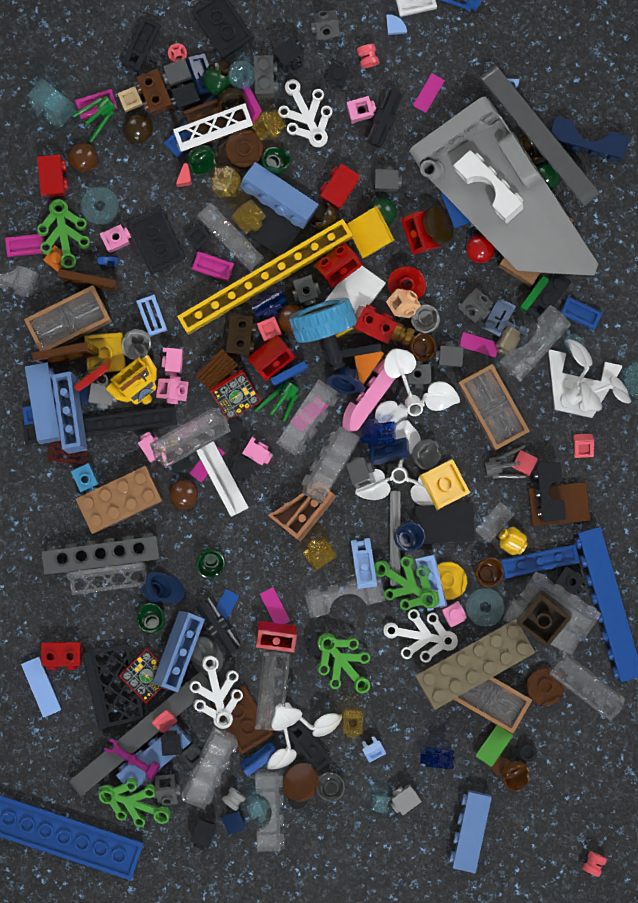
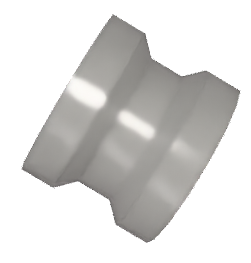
[222,787,246,811]

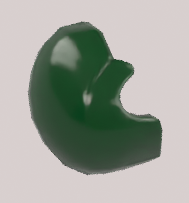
[203,68,233,96]
[187,145,216,175]
[261,147,291,175]
[535,162,561,190]
[367,197,397,226]
[196,548,225,579]
[136,603,166,634]

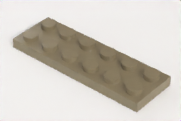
[415,619,535,710]

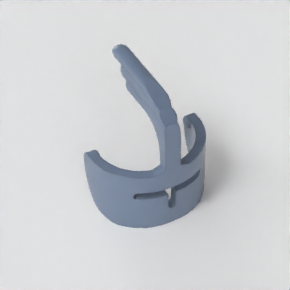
[484,300,530,337]

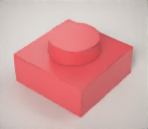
[257,317,282,342]

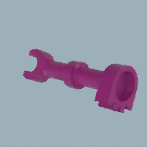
[104,739,161,780]

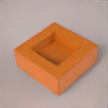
[43,245,68,272]

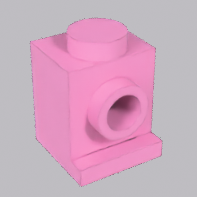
[346,96,376,124]
[100,224,131,253]
[162,347,184,376]
[138,432,167,463]
[242,437,273,466]
[441,601,467,627]

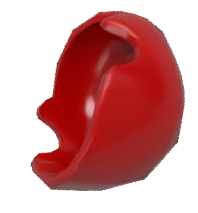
[466,233,495,263]

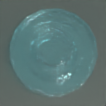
[229,61,255,89]
[246,795,269,823]

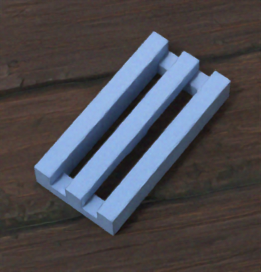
[136,294,168,337]

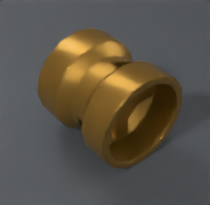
[390,323,415,347]

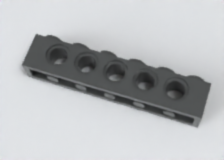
[42,533,161,575]

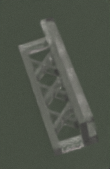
[67,562,147,595]

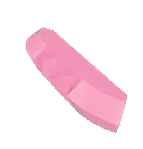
[342,360,396,432]

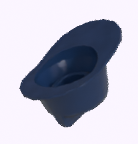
[327,367,366,394]
[140,572,185,604]

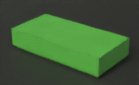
[475,725,513,768]

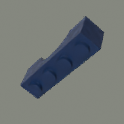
[550,116,629,163]

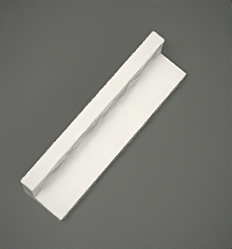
[173,103,253,152]
[195,440,249,517]

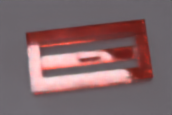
[48,442,89,465]

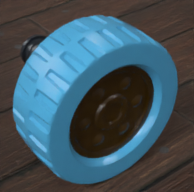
[289,297,356,370]

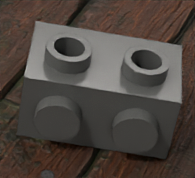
[254,55,278,99]

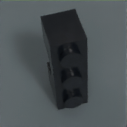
[533,462,566,522]

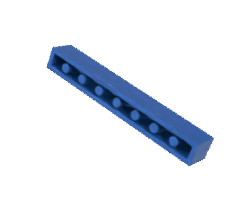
[574,527,638,682]

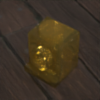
[343,709,363,738]

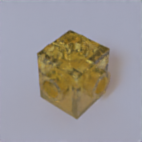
[252,110,286,141]
[212,166,241,197]
[231,200,266,234]
[302,537,337,572]

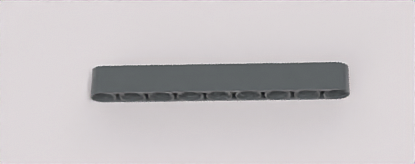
[480,65,600,206]
[69,672,211,796]

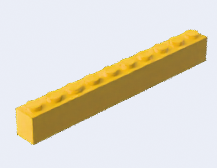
[177,219,353,335]

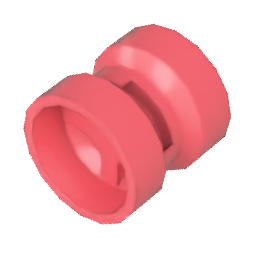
[357,44,380,68]
[582,851,607,877]

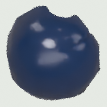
[394,522,426,552]

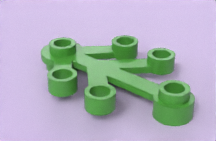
[37,199,90,270]
[374,556,440,611]
[317,633,370,693]
[98,778,171,827]

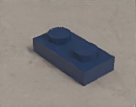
[186,53,210,95]
[370,437,410,465]

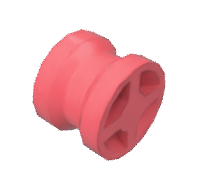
[168,43,188,63]

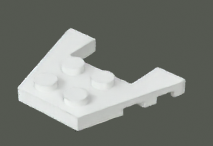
[548,350,622,418]

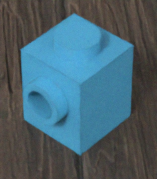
[71,463,100,494]

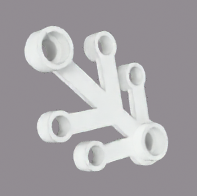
[278,79,332,147]
[383,609,458,662]
[189,655,243,729]

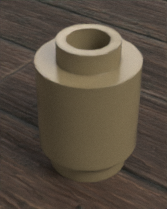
[495,326,520,356]

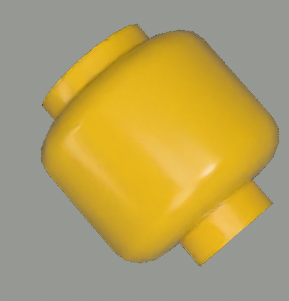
[499,527,528,555]

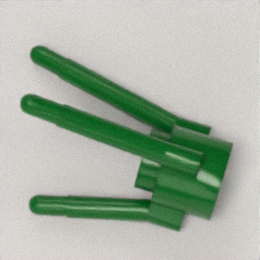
[72,96,116,143]
[254,381,299,422]

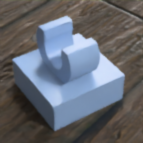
[362,736,386,763]

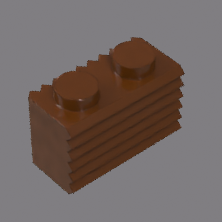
[195,349,239,391]

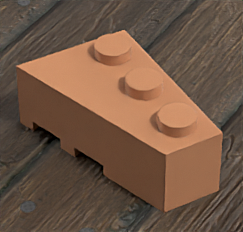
[268,482,336,542]

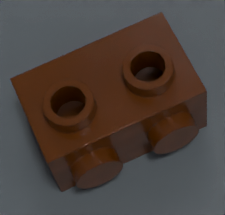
[135,69,173,116]

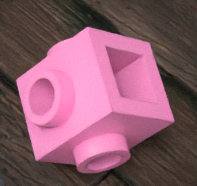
[156,376,188,404]

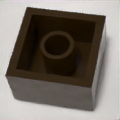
[516,589,572,648]

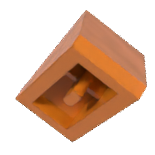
[354,351,384,384]

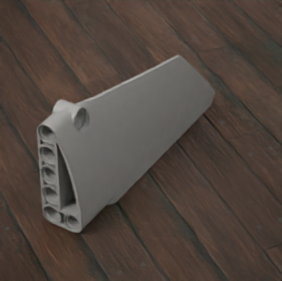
[409,97,598,276]

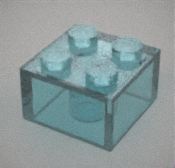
[27,78,76,127]

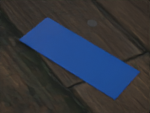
[216,589,239,621]

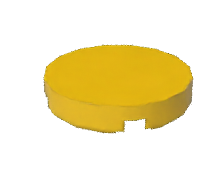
[438,562,467,600]

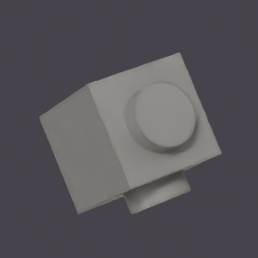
[89,383,117,409]
[391,784,422,815]

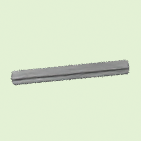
[390,491,400,586]

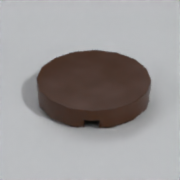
[225,129,263,168]
[526,667,565,706]
[283,763,319,802]

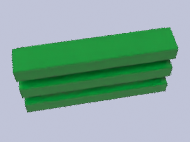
[519,276,549,312]

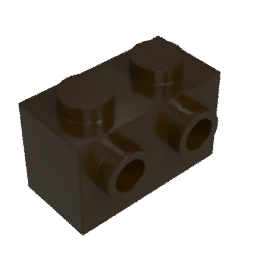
[226,314,257,356]

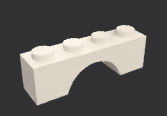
[453,150,523,224]

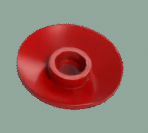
[388,266,426,299]

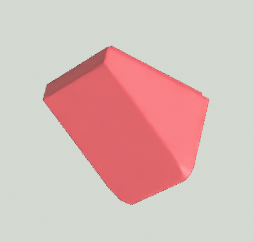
[176,163,192,187]
[573,434,594,458]
[512,450,538,476]
[152,710,177,733]

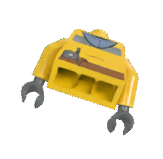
[96,344,157,404]

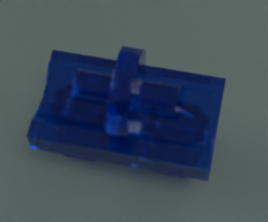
[250,285,287,318]
[360,419,396,446]
[420,747,455,769]

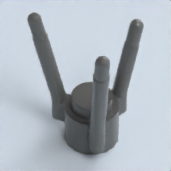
[485,445,527,479]

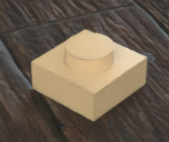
[117,86,143,112]

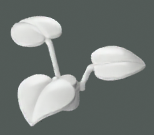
[566,339,631,411]
[375,348,460,432]
[355,420,434,506]
[267,703,342,769]

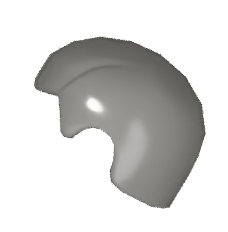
[411,304,440,334]
[122,329,151,360]

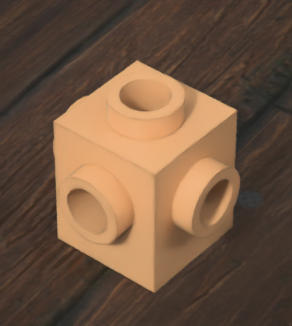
[386,289,421,318]

